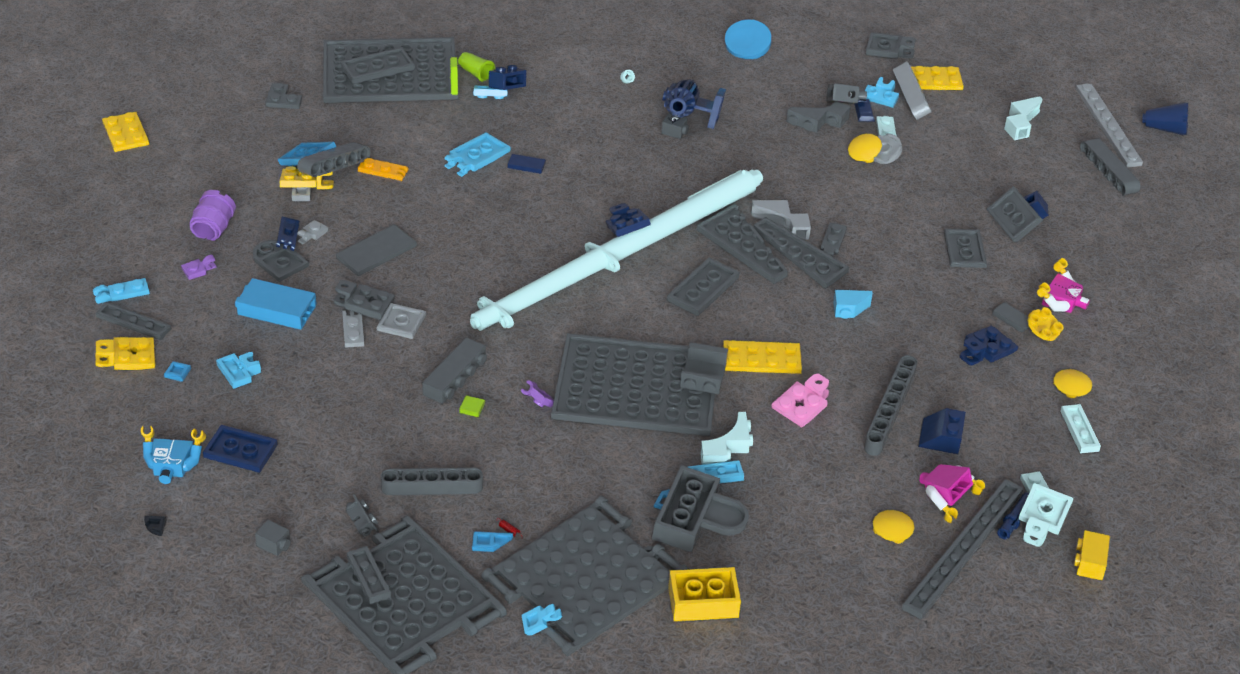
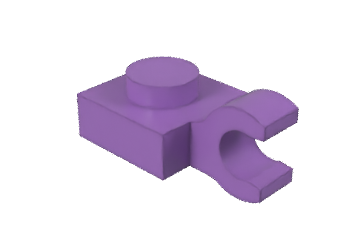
[181,255,217,280]
[521,380,554,407]

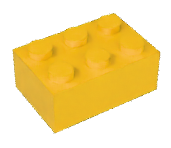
[668,567,741,621]

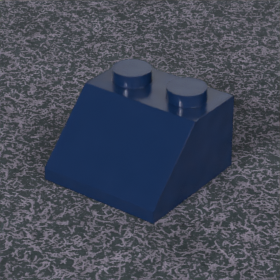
[918,408,966,454]

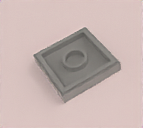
[377,303,426,339]

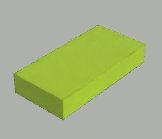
[450,57,458,95]

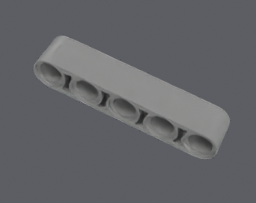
[893,61,932,120]

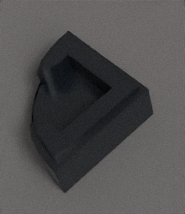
[144,516,166,536]

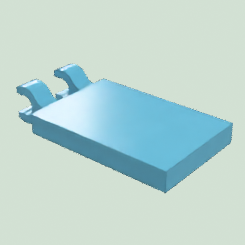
[444,133,511,177]

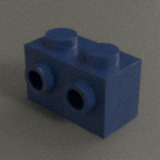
[489,65,526,90]

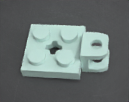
[1019,483,1074,547]

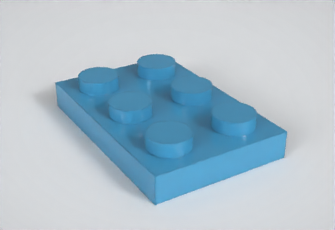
[277,142,336,166]

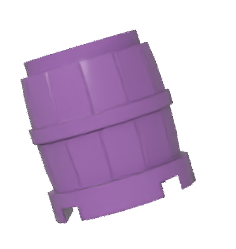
[190,190,236,241]

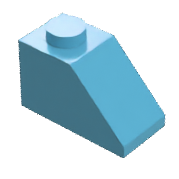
[833,290,873,319]

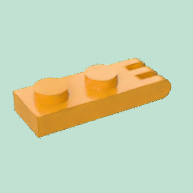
[358,158,409,181]

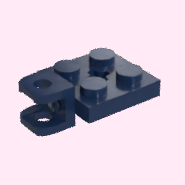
[606,203,651,237]
[959,325,1019,365]

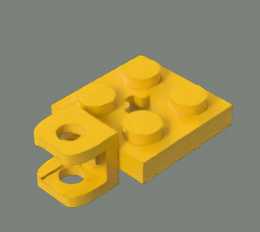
[280,166,334,189]
[95,337,155,370]

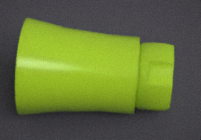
[458,52,495,82]

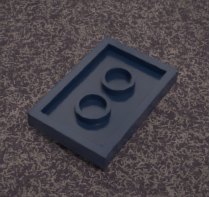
[203,425,278,473]

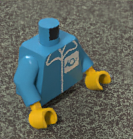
[141,426,206,484]

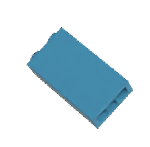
[235,278,316,330]

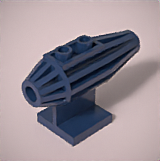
[662,79,726,129]

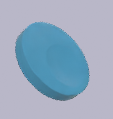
[725,19,771,59]

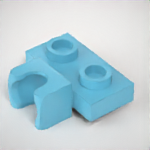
[865,77,899,108]
[216,352,261,389]

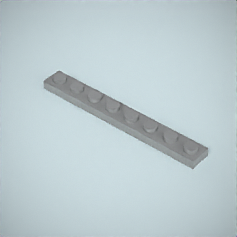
[1076,83,1143,167]

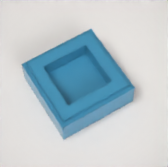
[164,361,191,382]

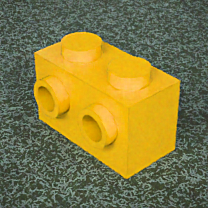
[1074,530,1110,580]

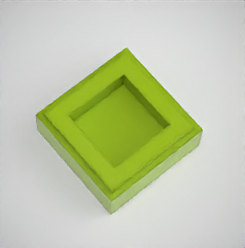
[459,396,485,417]

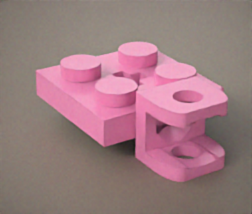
[772,374,829,427]

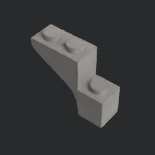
[751,200,811,240]

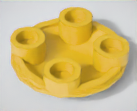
[848,134,882,163]
[1027,307,1064,341]
[1053,369,1092,398]
[873,510,914,543]

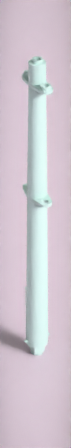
[470,170,763,331]

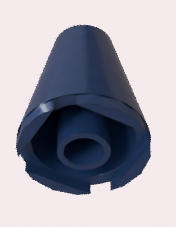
[1142,102,1188,135]

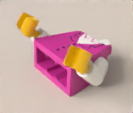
[1037,258,1090,313]
[920,464,985,523]

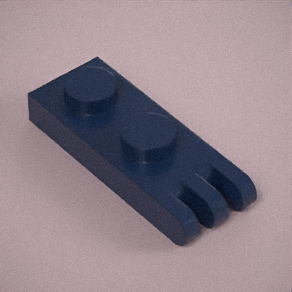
[276,216,300,251]

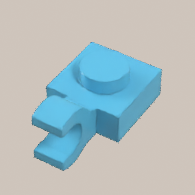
[522,604,562,635]

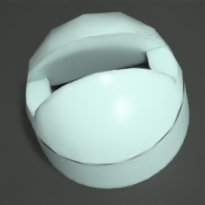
[620,70,635,84]

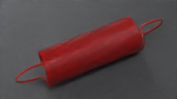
[497,518,523,538]

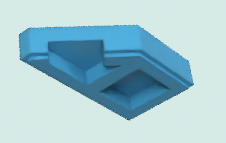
[472,531,513,552]

